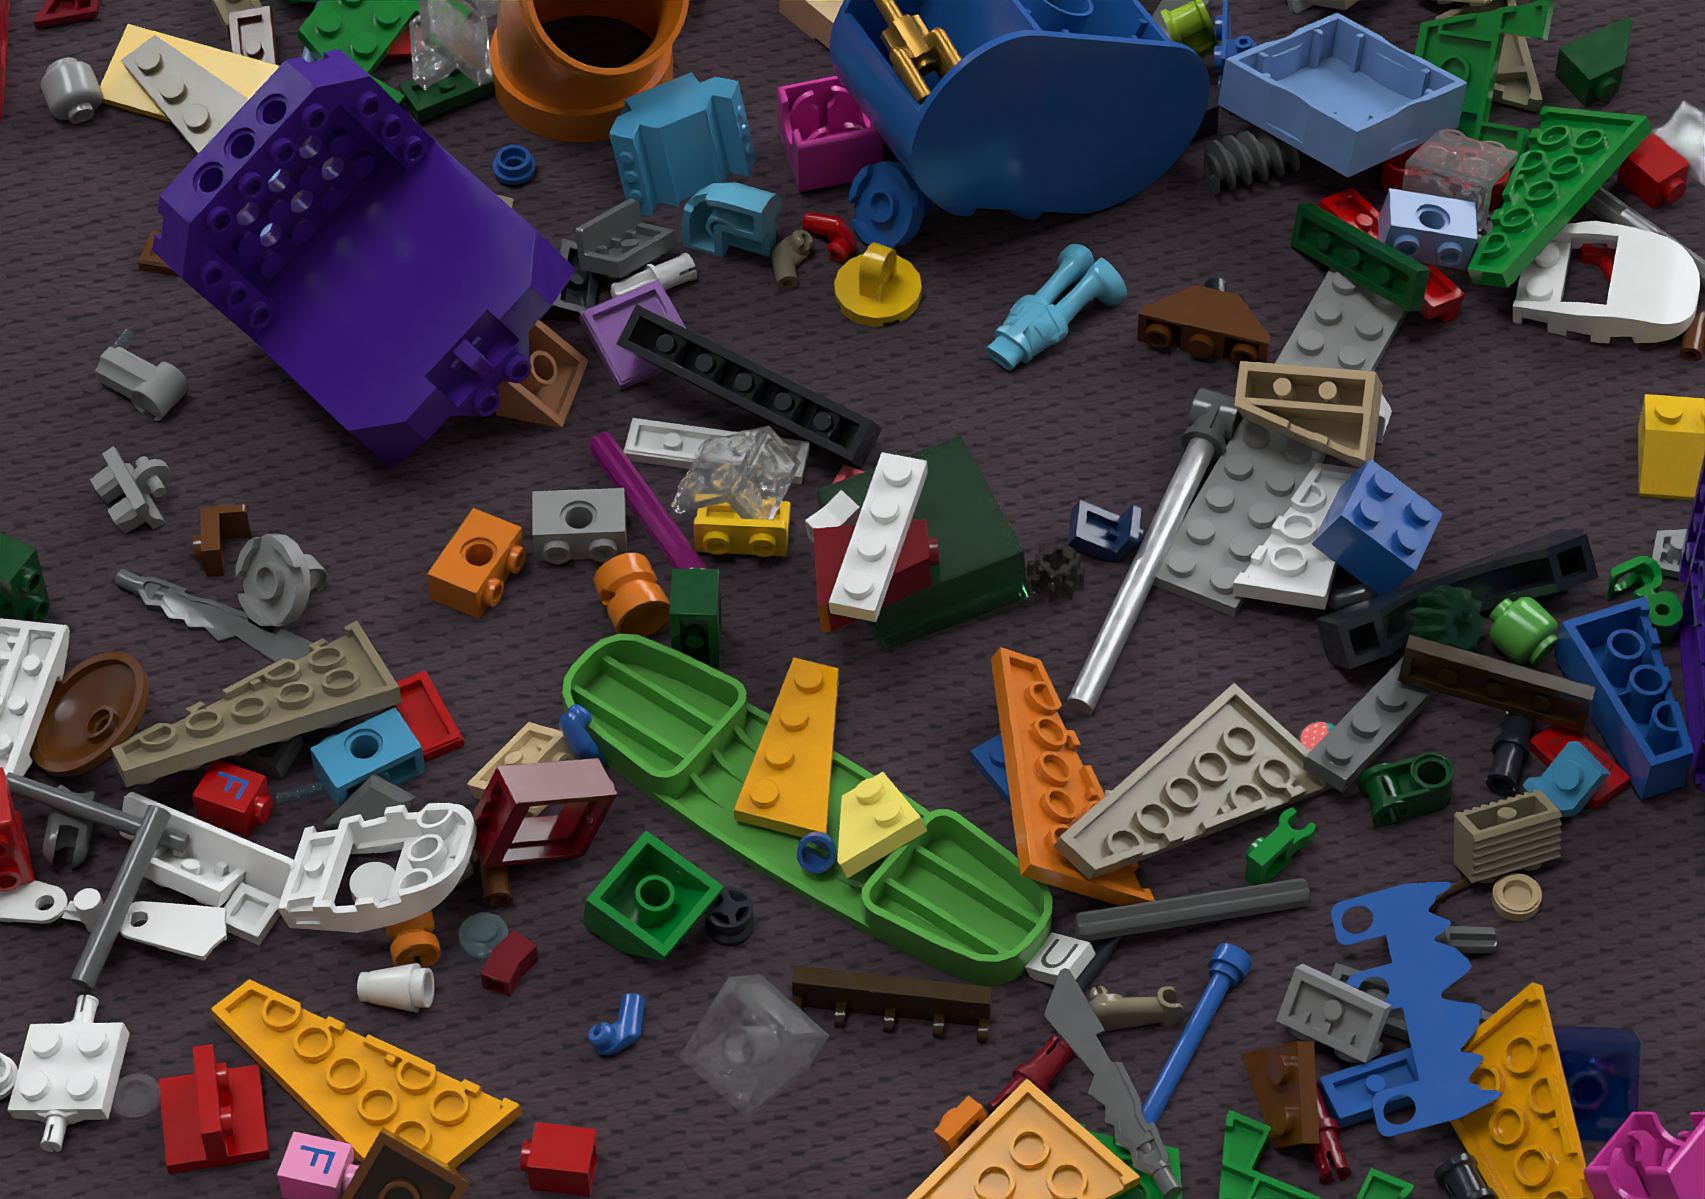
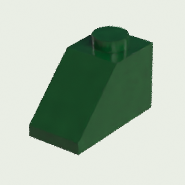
[1555,17,1633,107]

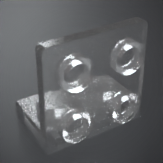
[1402,129,1518,232]
[671,426,801,520]

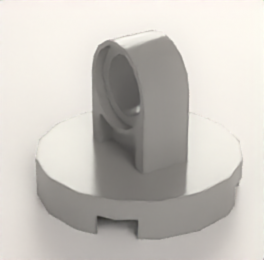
[235,534,328,627]

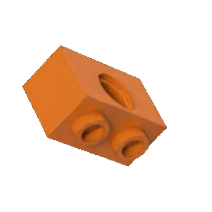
[427,508,527,619]

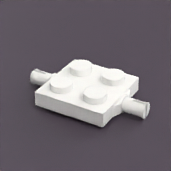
[8,995,130,1152]

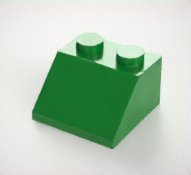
[582,831,724,961]

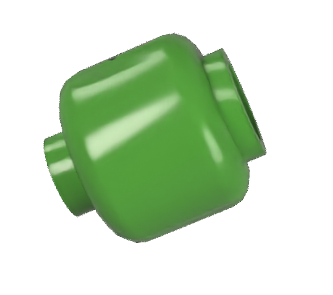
[1489,597,1558,666]

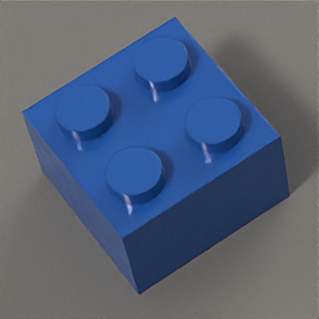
[1311,459,1443,595]

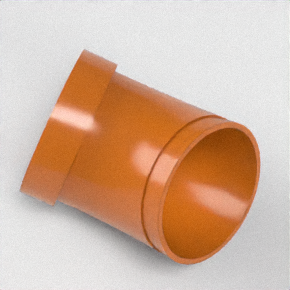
[490,0,689,142]

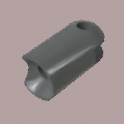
[42,785,99,870]

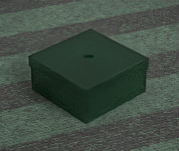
[816,436,1030,651]

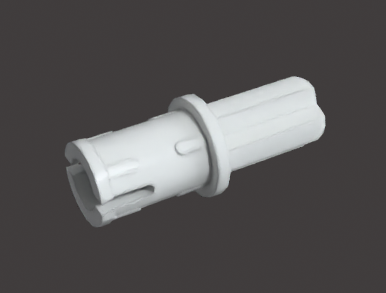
[610,253,697,298]

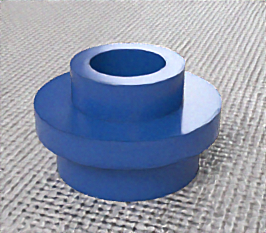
[493,145,536,185]

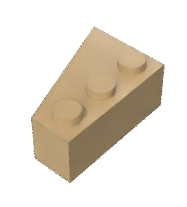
[1234,361,1383,468]

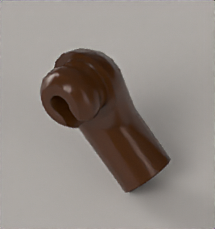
[1679,312,1705,361]

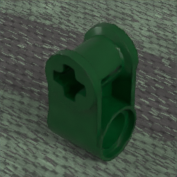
[1357,752,1454,827]

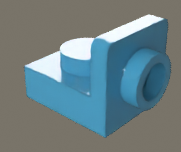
[1523,741,1611,817]

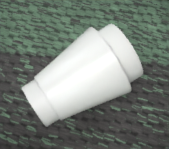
[357,963,434,1012]

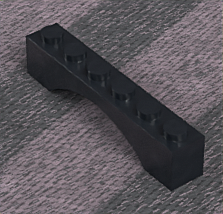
[1316,529,1599,669]

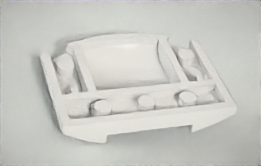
[0,618,70,776]

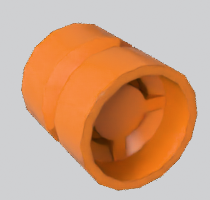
[593,553,670,637]

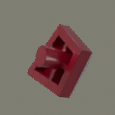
[33,0,101,28]

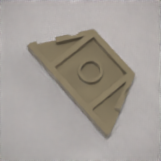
[1435,0,1543,112]

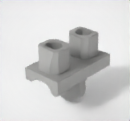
[90,446,171,534]

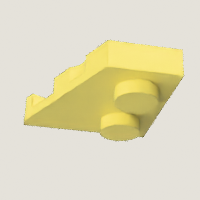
[837,772,927,878]

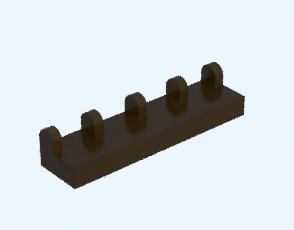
[1398,635,1596,733]
[790,965,992,1043]

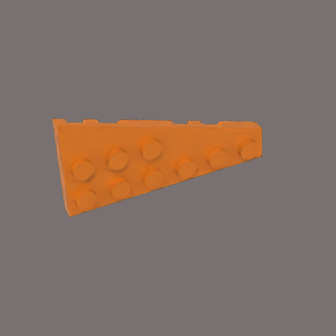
[991,647,1155,906]

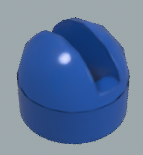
[797,831,836,873]

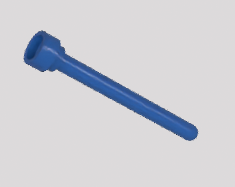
[1142,943,1253,1125]

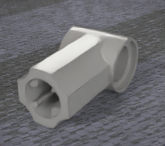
[95,346,190,421]

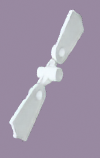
[0,880,227,960]

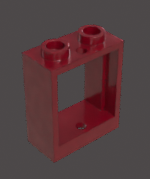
[472,758,617,868]

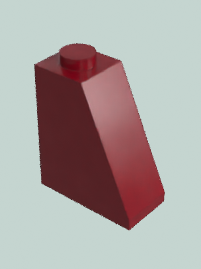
[813,519,940,633]

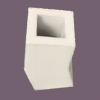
[805,490,861,543]

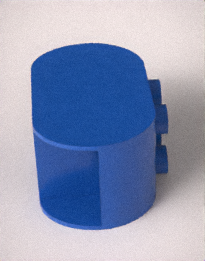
[829,0,1210,220]

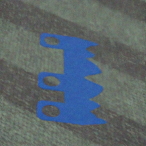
[1331,882,1502,1137]

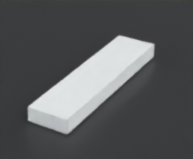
[624,418,810,484]

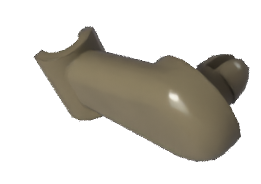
[1089,986,1184,1031]

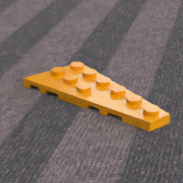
[1450,982,1594,1199]
[907,1079,1140,1199]

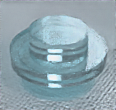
[459,913,508,958]

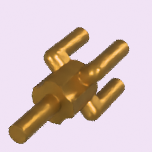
[873,0,962,107]

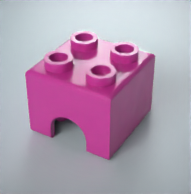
[777,76,882,192]
[1584,1112,1705,1199]

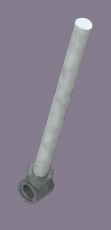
[1066,387,1242,716]

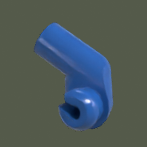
[559,704,605,766]
[588,993,645,1056]

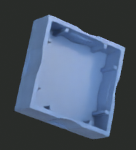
[1218,13,1467,177]

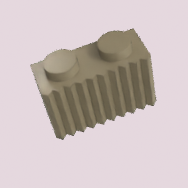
[1454,789,1562,883]

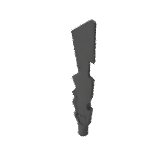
[115,569,313,662]
[1044,968,1182,1199]

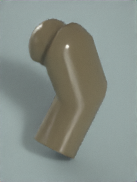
[771,230,813,289]

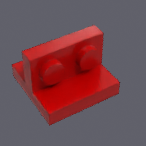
[159,1044,270,1174]

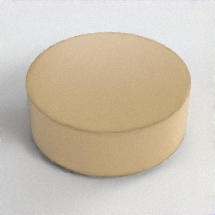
[1492,873,1542,921]

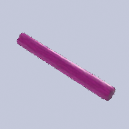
[589,432,708,569]

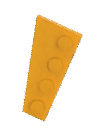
[734,657,839,838]

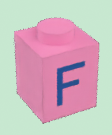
[277,1132,359,1199]

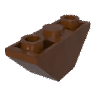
[1137,285,1271,367]

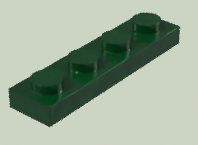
[1290,203,1430,312]

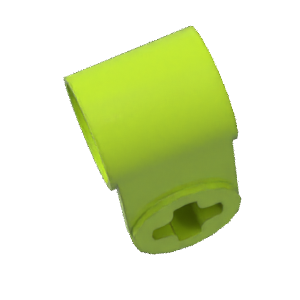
[1160,0,1219,58]

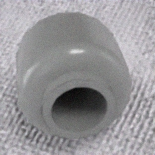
[40,58,103,124]

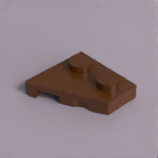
[1243,1041,1320,1149]

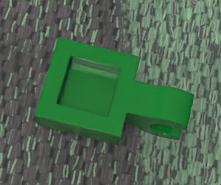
[1245,808,1316,886]

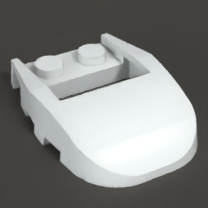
[1513,221,1700,343]
[277,803,477,933]

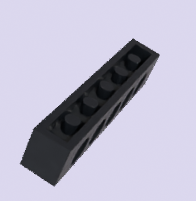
[616,304,883,468]

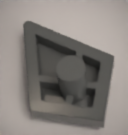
[324,774,416,830]

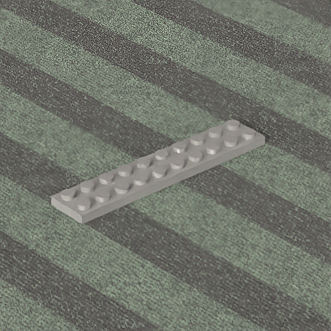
[1152,268,1408,617]

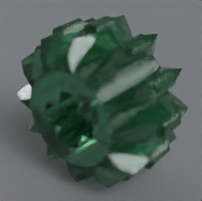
[1407,585,1488,654]

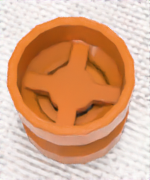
[385,910,441,968]

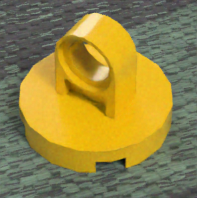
[834,242,922,327]

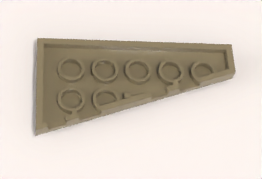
[111,621,402,787]

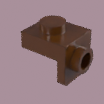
[193,504,251,577]

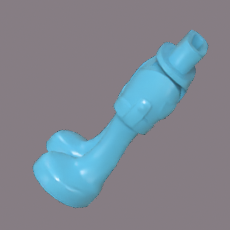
[985,244,1127,370]

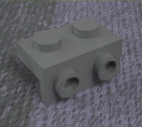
[575,198,677,280]

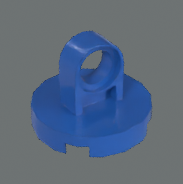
[849,161,934,248]

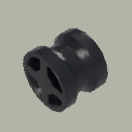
[705,886,754,946]

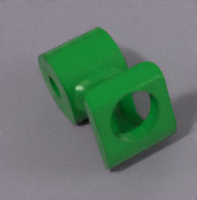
[1605,556,1683,646]

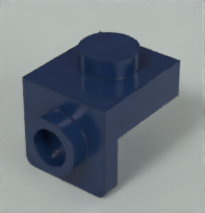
[1067,500,1144,563]

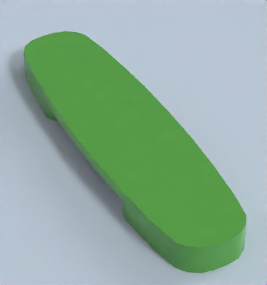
[562,634,1052,986]

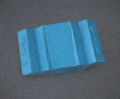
[609,72,756,217]

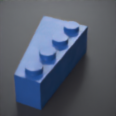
[1554,596,1694,800]

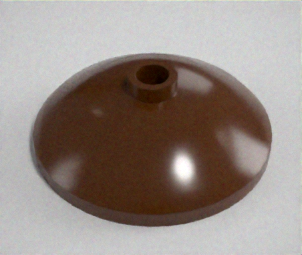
[30,651,149,777]

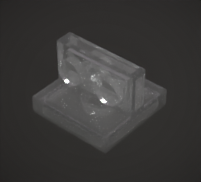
[409,0,492,89]

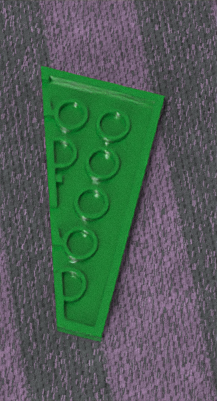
[1467,106,1652,288]

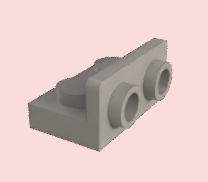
[1276,964,1392,1063]

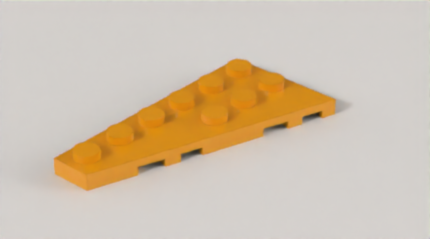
[211,979,521,1169]

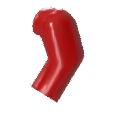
[802,212,856,263]

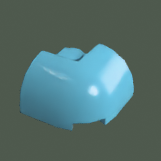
[681,182,782,258]

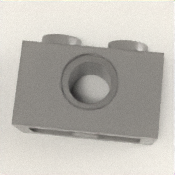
[532,488,627,564]

